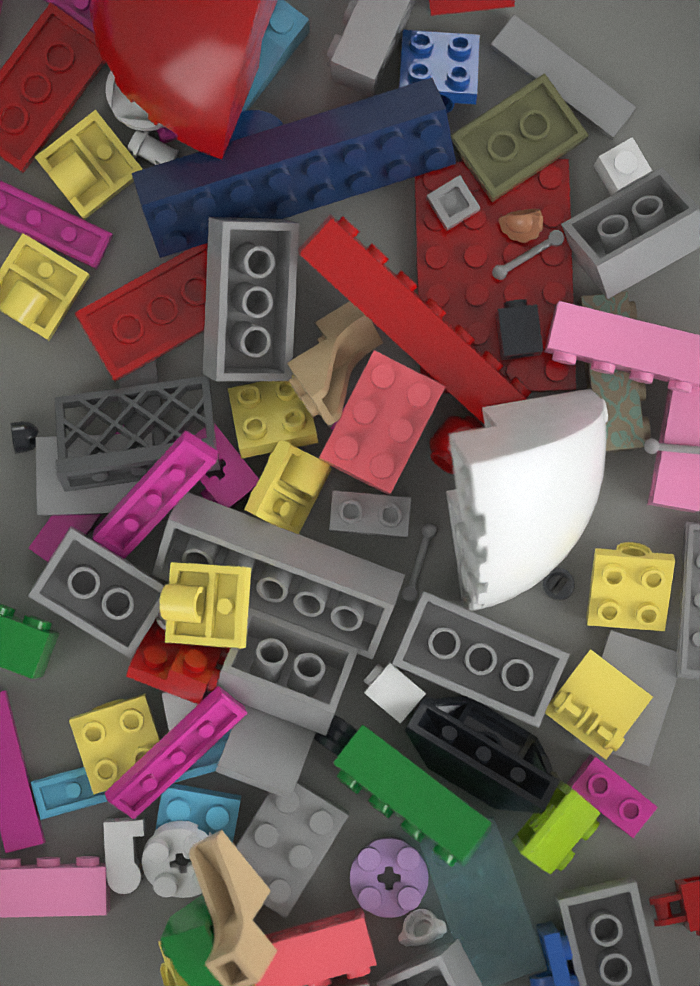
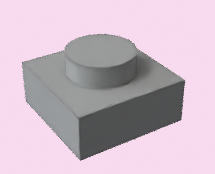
[426,175,480,231]

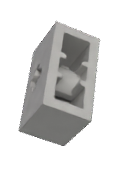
[329,490,411,539]

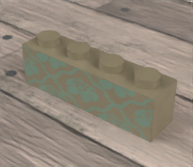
[577,291,651,453]

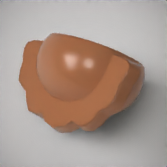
[499,209,543,243]

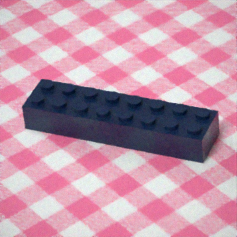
[132,77,456,258]

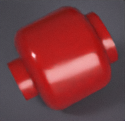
[429,416,483,474]

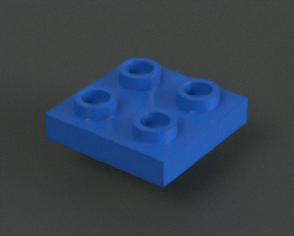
[399,29,480,114]
[529,921,580,986]

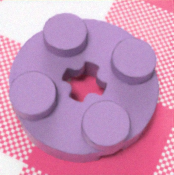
[350,837,428,918]

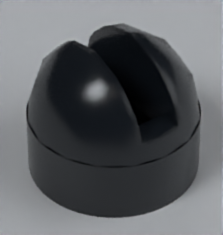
[10,421,39,454]
[543,568,575,601]

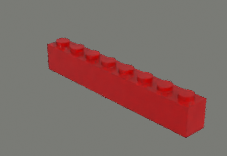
[298,214,532,424]

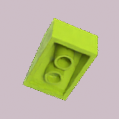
[511,780,601,875]

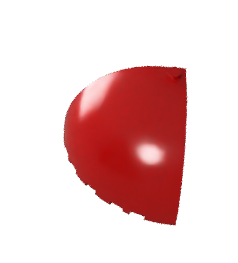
[90,0,278,160]

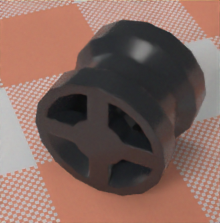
[314,714,358,756]

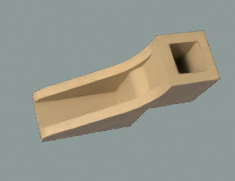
[287,301,383,427]
[189,830,277,986]

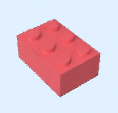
[319,350,446,495]
[255,907,376,986]

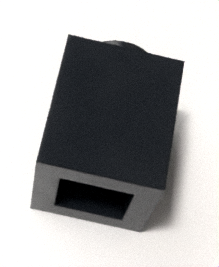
[495,299,543,360]

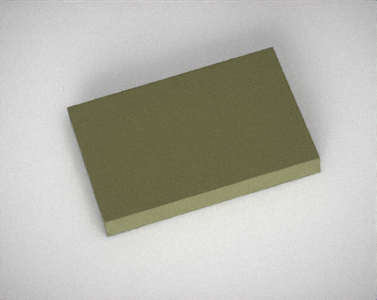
[451,73,589,202]

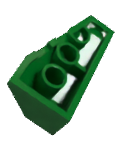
[160,894,252,986]

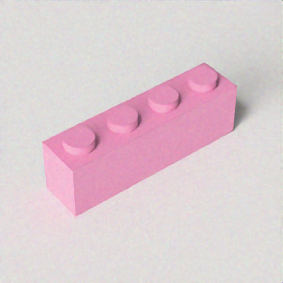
[544,301,700,393]
[647,388,700,513]
[0,856,110,918]

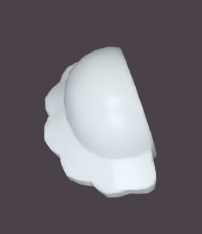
[398,909,447,947]

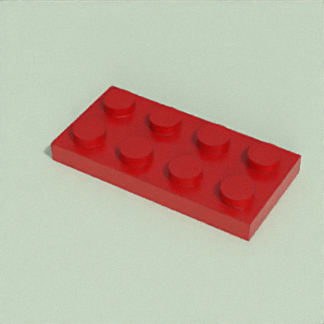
[0,2,105,174]
[75,243,208,382]

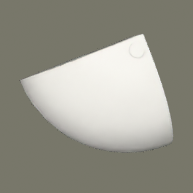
[446,389,608,611]

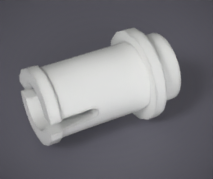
[127,130,179,165]

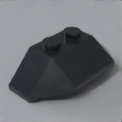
[405,696,560,814]

